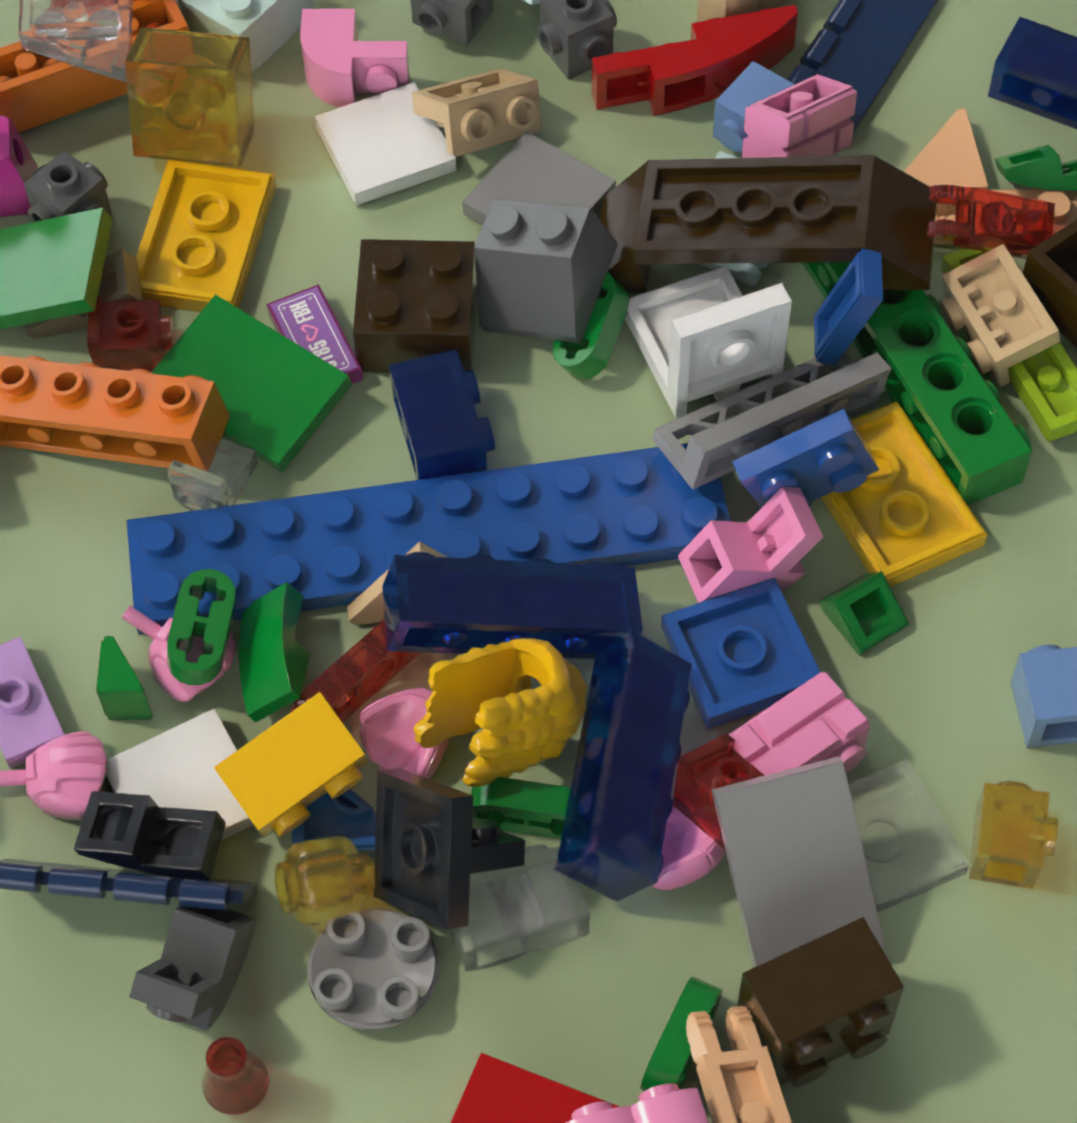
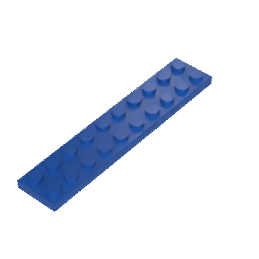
[126,443,730,634]

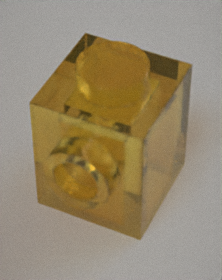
[969,781,1058,889]

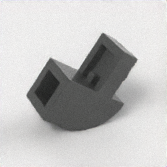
[129,907,256,1031]

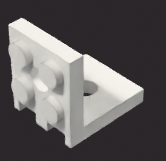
[624,266,792,419]

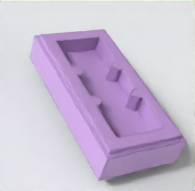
[0,636,64,769]

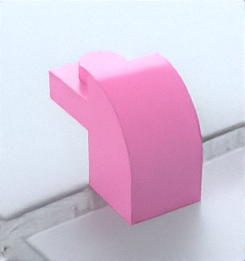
[300,9,410,108]
[678,486,823,603]

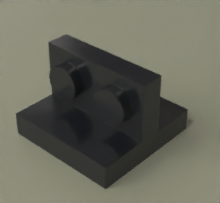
[373,768,525,930]

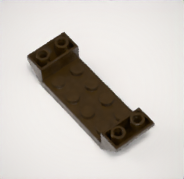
[600,155,938,292]

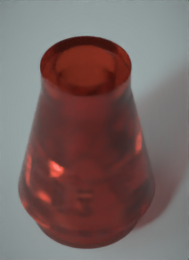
[202,1037,269,1115]

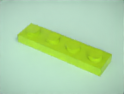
[940,238,1077,442]

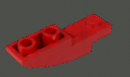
[592,5,798,116]

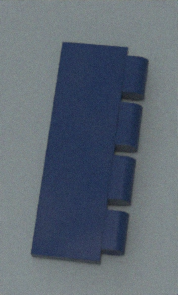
[787,0,938,134]
[0,859,257,911]

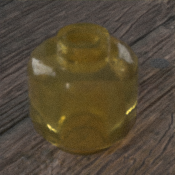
[275,836,375,926]

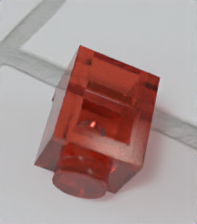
[87,296,175,372]
[672,733,765,849]

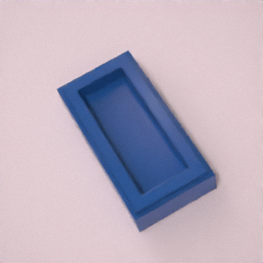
[814,248,883,366]

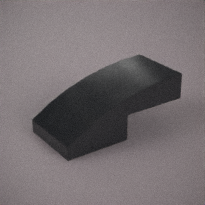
[74,791,226,881]

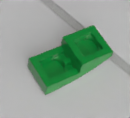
[995,145,1077,191]
[238,582,310,722]

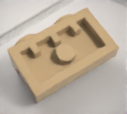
[412,68,542,157]
[939,244,1060,388]

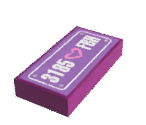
[266,284,363,384]

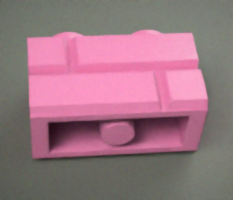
[742,74,857,158]
[721,672,870,783]

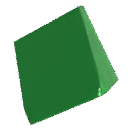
[818,571,910,654]
[96,636,153,720]

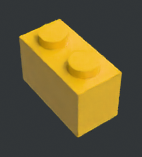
[213,692,368,837]

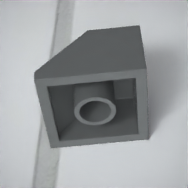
[474,199,618,343]

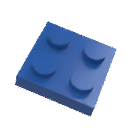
[732,409,879,508]
[661,577,820,729]

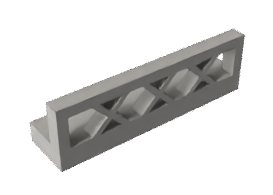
[652,352,892,490]

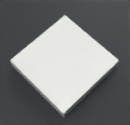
[315,82,457,206]
[105,708,254,841]

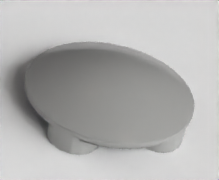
[308,908,439,1030]

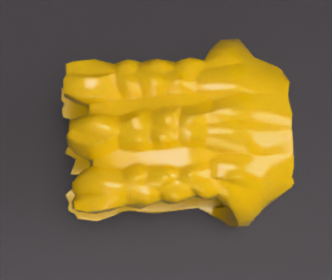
[413,638,587,787]

